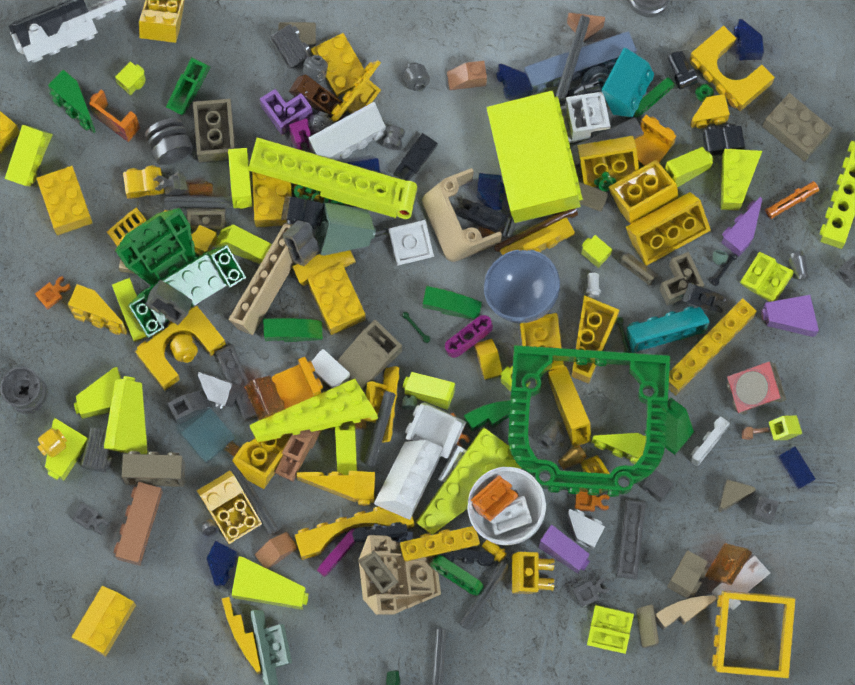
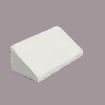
[311,349,350,388]

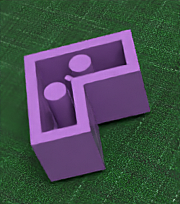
[260,89,313,135]

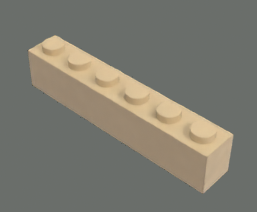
[228,223,295,335]

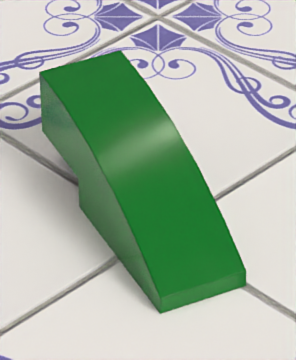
[166,57,211,115]
[422,286,482,320]
[263,318,323,342]
[463,400,511,432]

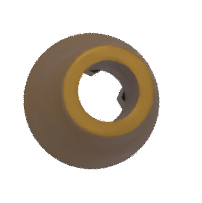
[558,444,587,470]

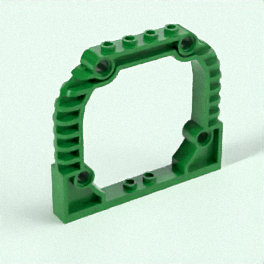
[508,345,670,497]

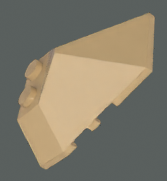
[359,535,441,615]

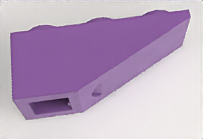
[721,197,762,257]

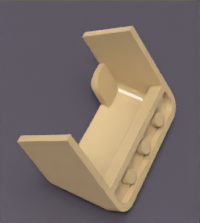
[422,168,502,262]

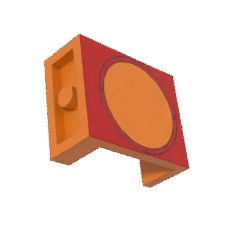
[89,90,140,142]

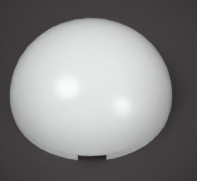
[468,467,546,545]

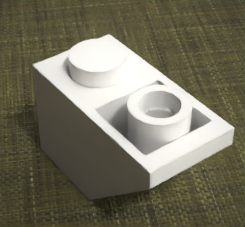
[567,509,605,551]

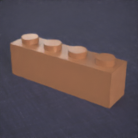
[114,482,163,566]

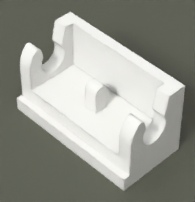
[490,495,532,535]

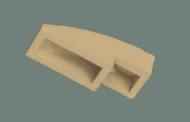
[655,596,717,630]

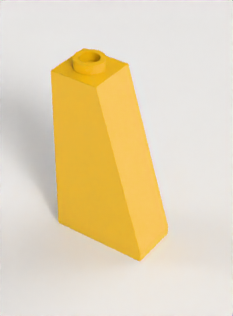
[548,366,591,446]

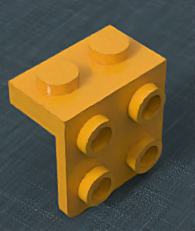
[634,115,676,166]
[272,357,323,409]

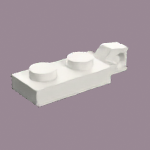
[691,416,730,467]

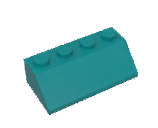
[626,306,710,353]

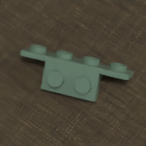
[251,610,292,685]

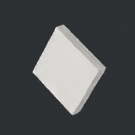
[388,220,434,266]

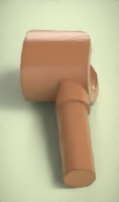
[742,427,769,440]

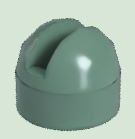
[713,250,729,265]
[402,395,417,410]

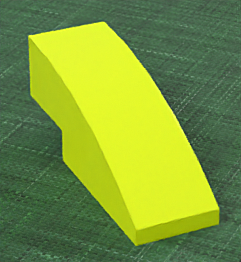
[112,278,147,342]

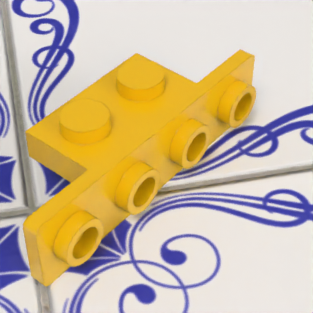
[331,60,381,122]
[500,218,575,255]
[363,366,399,443]
[400,526,480,562]

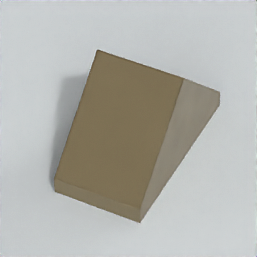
[718,480,756,513]

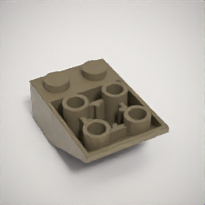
[337,320,402,390]

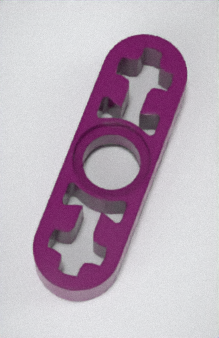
[445,315,493,358]
[317,528,356,577]

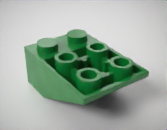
[48,70,96,133]

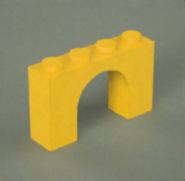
[689,25,775,111]
[135,306,226,391]

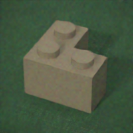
[660,252,705,306]
[667,550,708,599]

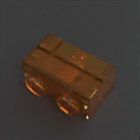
[245,375,285,421]

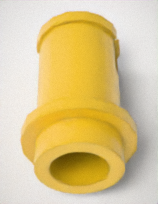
[482,540,507,562]

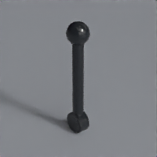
[712,253,737,286]

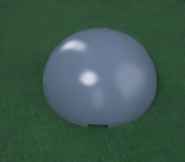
[484,250,560,323]

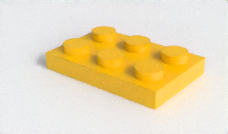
[311,33,365,97]
[520,313,565,370]

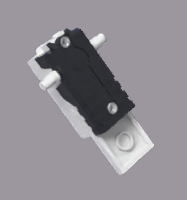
[8,0,126,63]

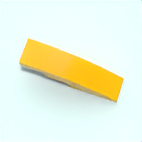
[222,597,262,674]

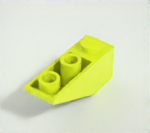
[591,433,645,464]

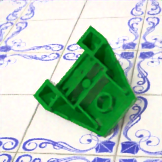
[115,208,197,286]

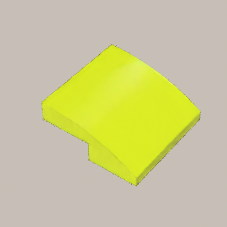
[740,252,794,302]
[587,605,634,654]

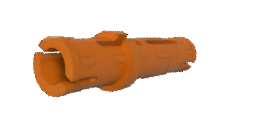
[765,181,819,219]

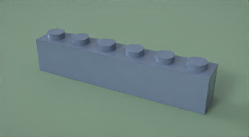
[524,31,637,93]

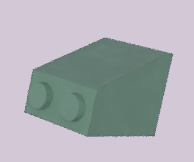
[315,203,376,256]

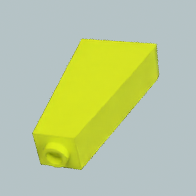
[104,376,147,455]
[232,556,309,610]

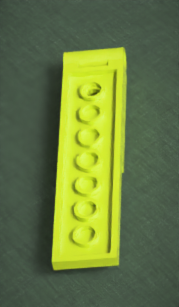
[248,138,417,219]

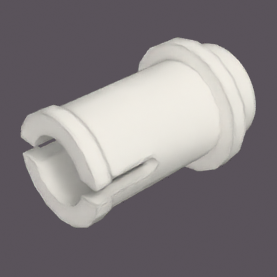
[586,273,601,298]

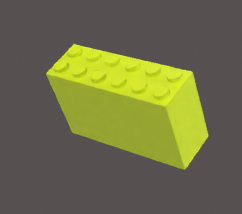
[486,91,583,223]

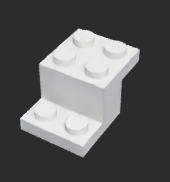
[560,92,610,143]

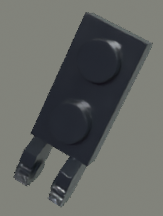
[393,133,438,181]
[455,199,508,233]
[682,283,727,313]
[352,522,408,543]
[439,549,494,566]

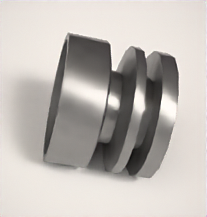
[145,118,193,165]
[0,367,48,414]

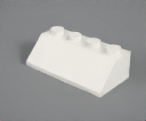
[309,102,386,160]
[374,440,443,520]

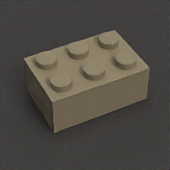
[762,93,833,162]
[193,99,235,163]
[122,451,186,487]

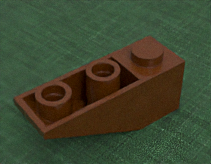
[289,74,347,122]

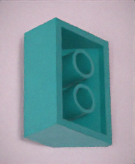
[601,48,654,117]

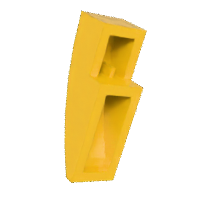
[292,250,356,286]

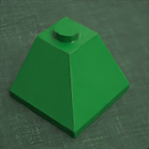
[644,398,694,455]

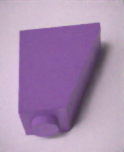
[761,295,819,337]
[538,525,590,574]

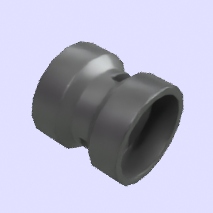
[383,126,405,150]

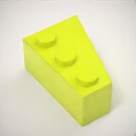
[5,125,53,187]
[721,149,762,211]

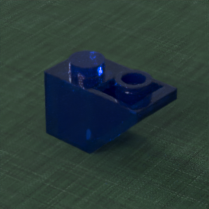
[734,19,764,61]
[496,63,533,101]
[477,173,504,211]
[206,541,238,589]

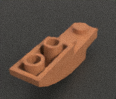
[275,429,321,482]

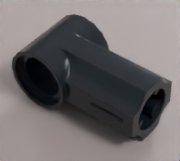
[667,51,698,90]

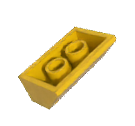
[577,136,639,187]
[609,160,678,224]
[72,586,136,657]

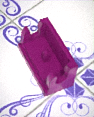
[289,118,310,150]

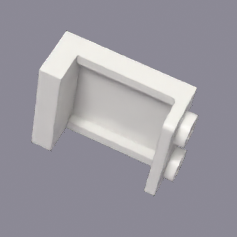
[405,402,466,458]

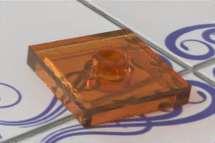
[705,543,752,585]

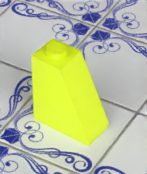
[665,147,713,187]
[228,148,252,209]
[214,224,272,264]
[74,367,121,419]
[402,372,455,410]
[45,418,88,481]
[335,421,357,475]

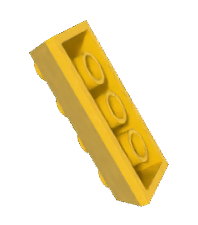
[626,192,711,266]

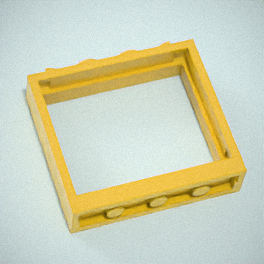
[712,591,795,678]

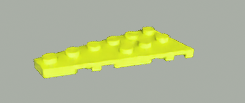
[249,379,378,442]
[416,428,521,535]

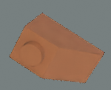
[447,61,487,90]

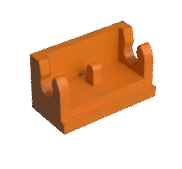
[471,475,519,521]

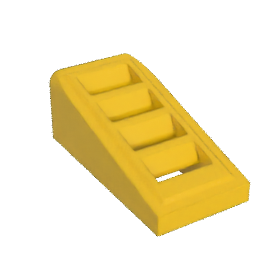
[107,207,147,247]

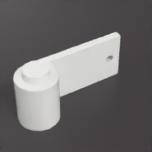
[712,555,770,610]

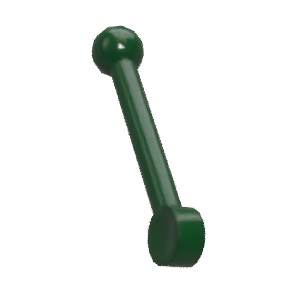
[402,312,430,343]
[616,317,631,353]

